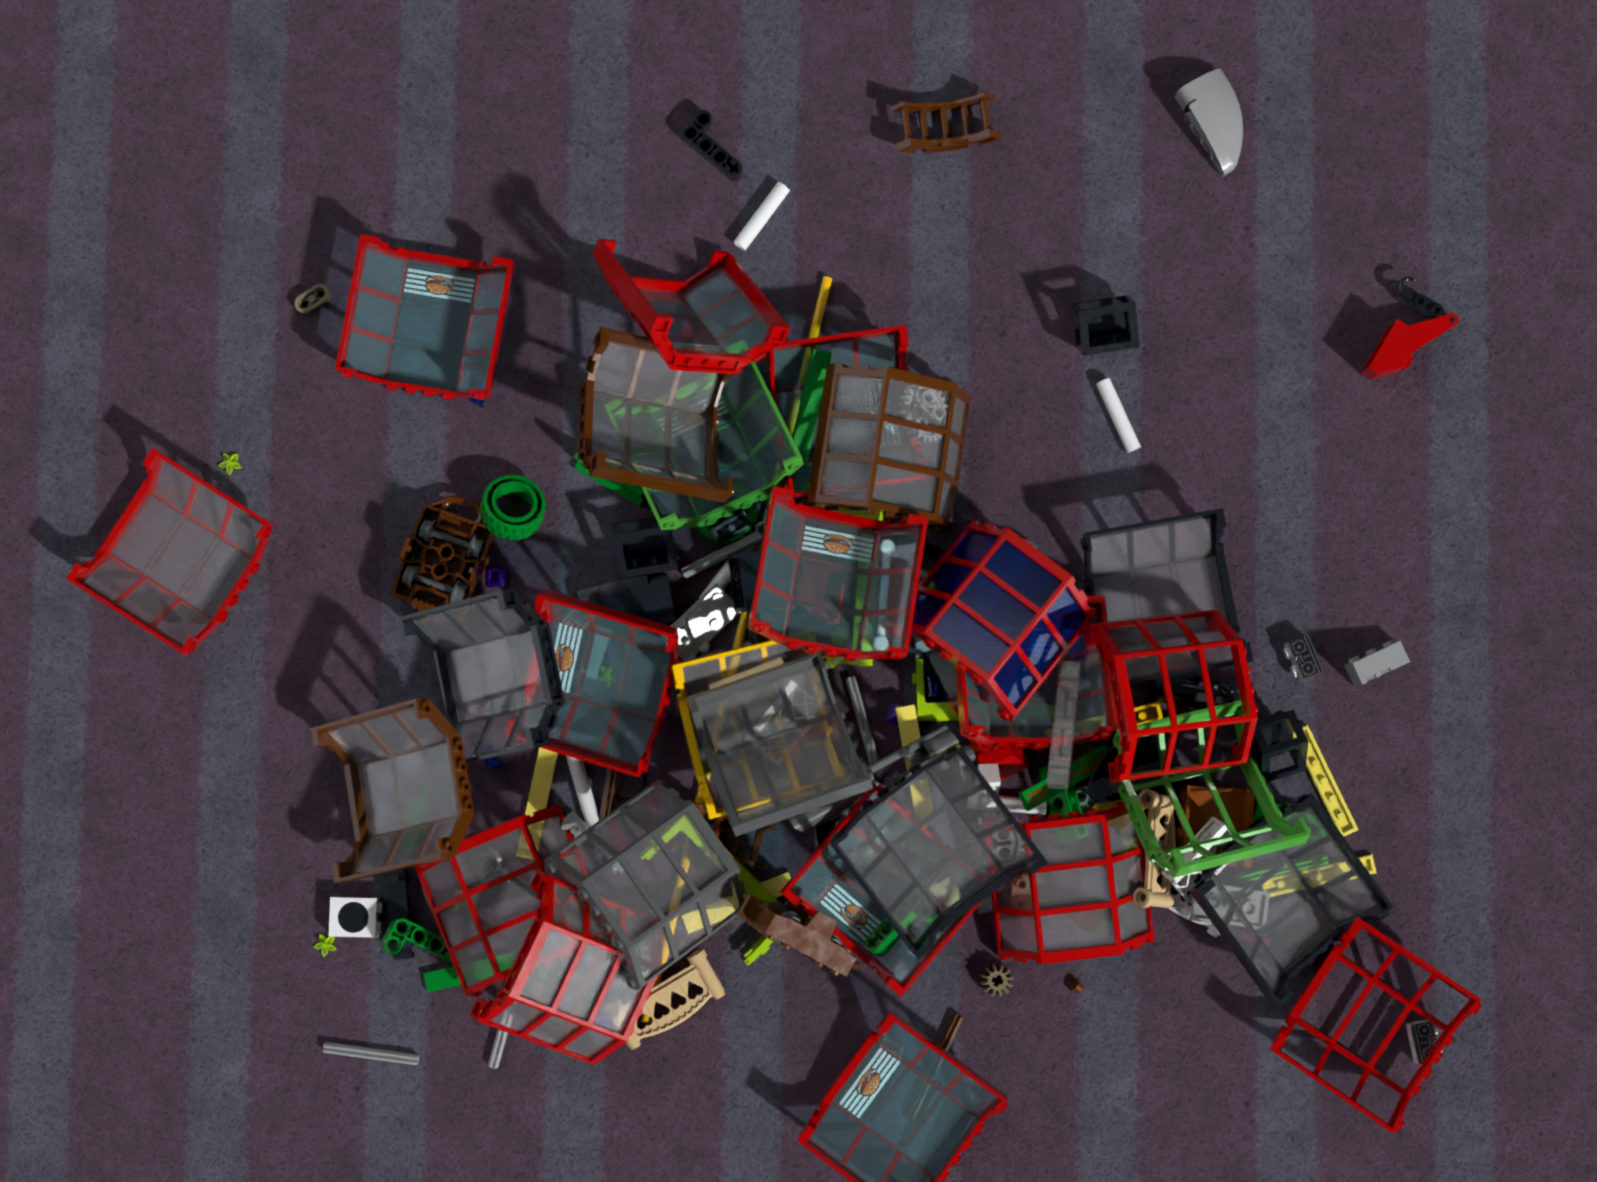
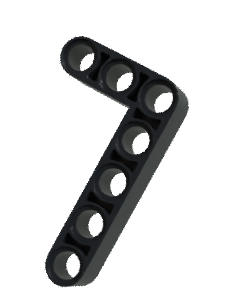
[378,863,414,960]

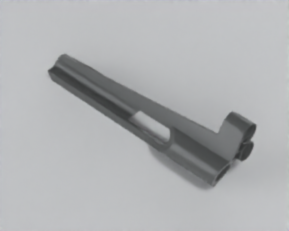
[788,725,977,832]

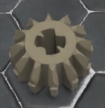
[980,964,1013,997]

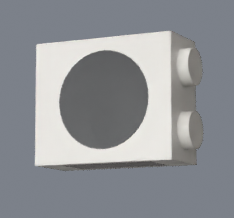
[329,896,383,938]

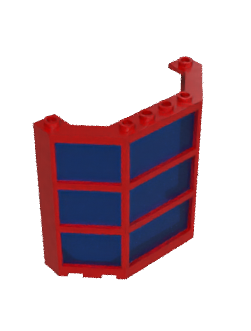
[886,520,1097,723]

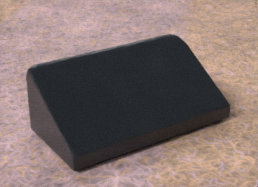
[708,508,752,545]

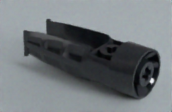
[1148,666,1241,709]

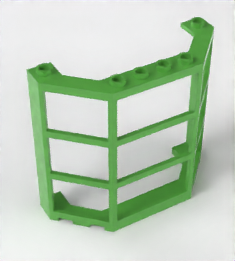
[1113,700,1311,877]

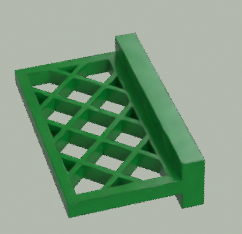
[574,452,646,507]

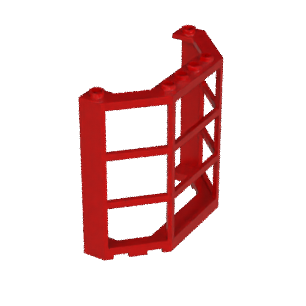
[1083,609,1258,783]
[1269,917,1482,1134]

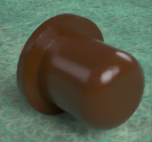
[1068,978,1084,993]

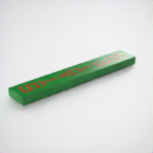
[1018,745,1108,811]

